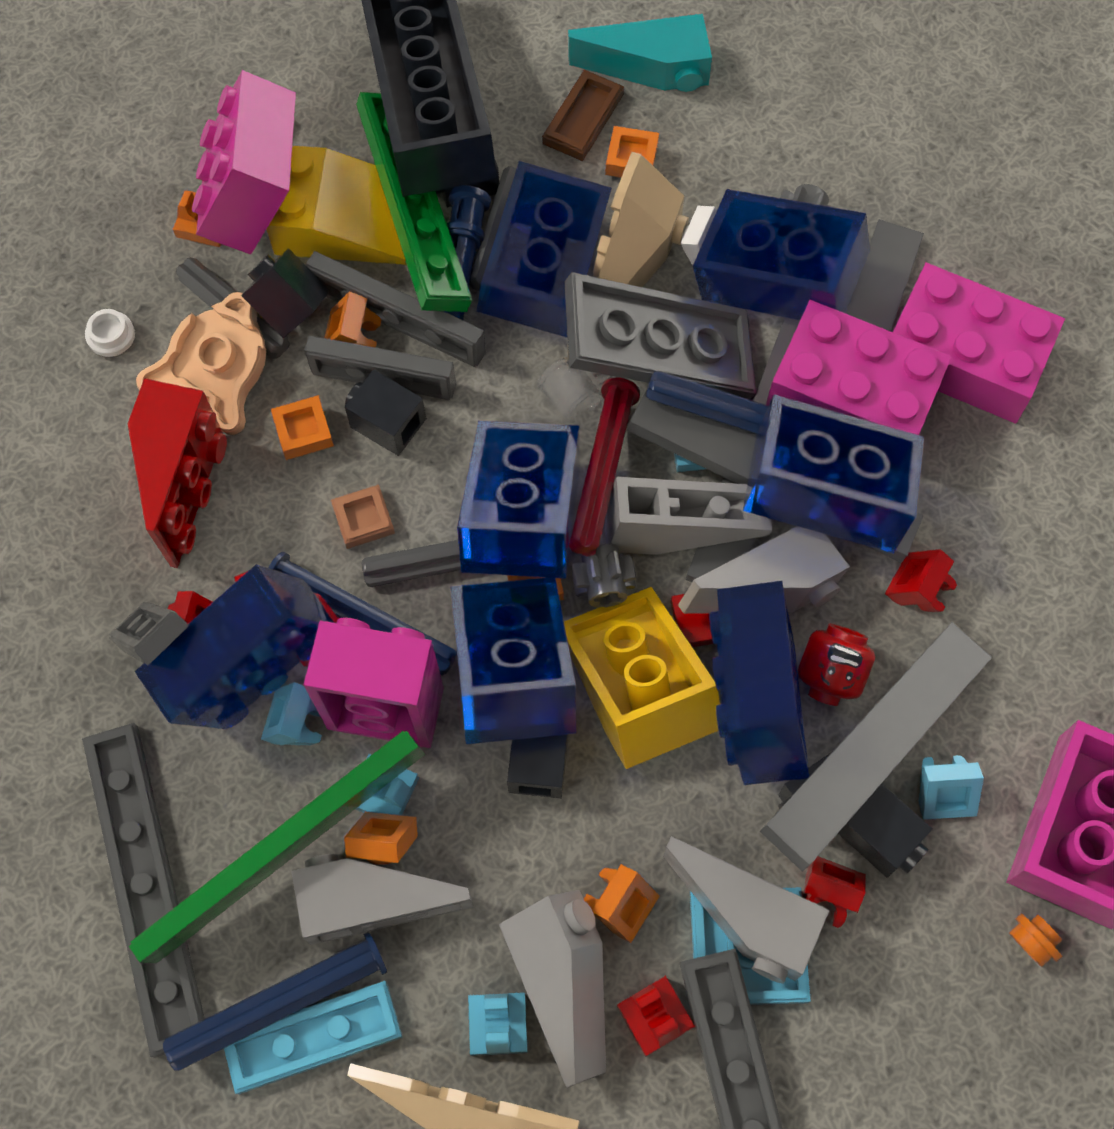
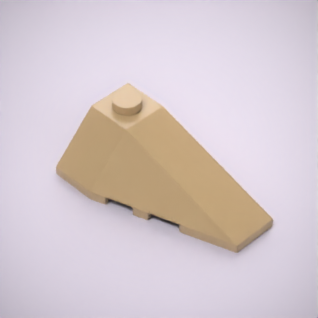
[567,152,689,361]
[347,1064,579,1129]

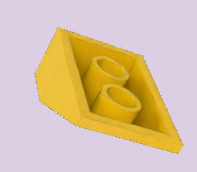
[266,146,407,265]
[557,587,724,769]

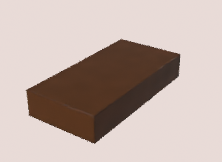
[542,69,624,162]

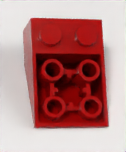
[127,378,227,568]

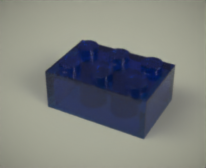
[476,161,612,338]
[693,189,870,320]
[743,395,924,553]
[457,420,580,579]
[134,564,334,729]
[450,577,576,744]
[709,580,810,785]

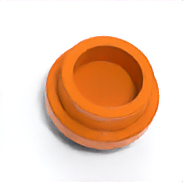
[1009,913,1063,967]

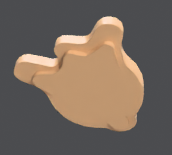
[136,292,266,435]

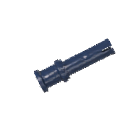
[444,185,491,321]

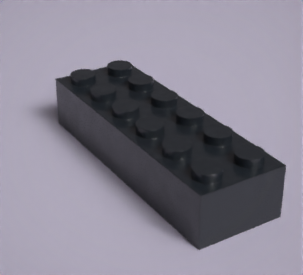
[361,0,497,197]

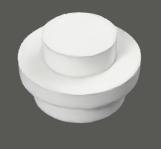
[85,309,135,357]

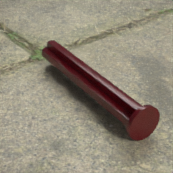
[569,377,640,557]

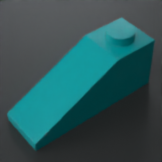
[568,14,712,92]

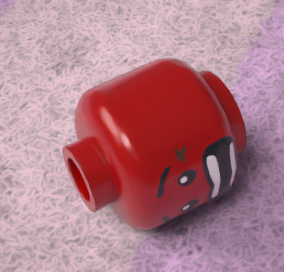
[797,623,875,706]

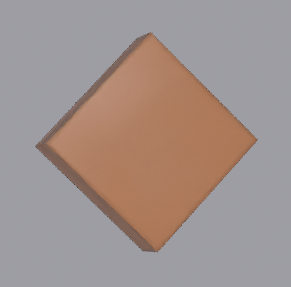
[331,485,395,549]

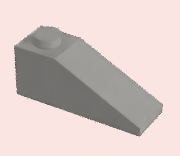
[605,477,772,555]
[678,518,850,614]
[663,836,829,984]
[291,854,473,945]
[499,890,606,1088]

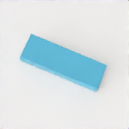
[224,981,403,1094]

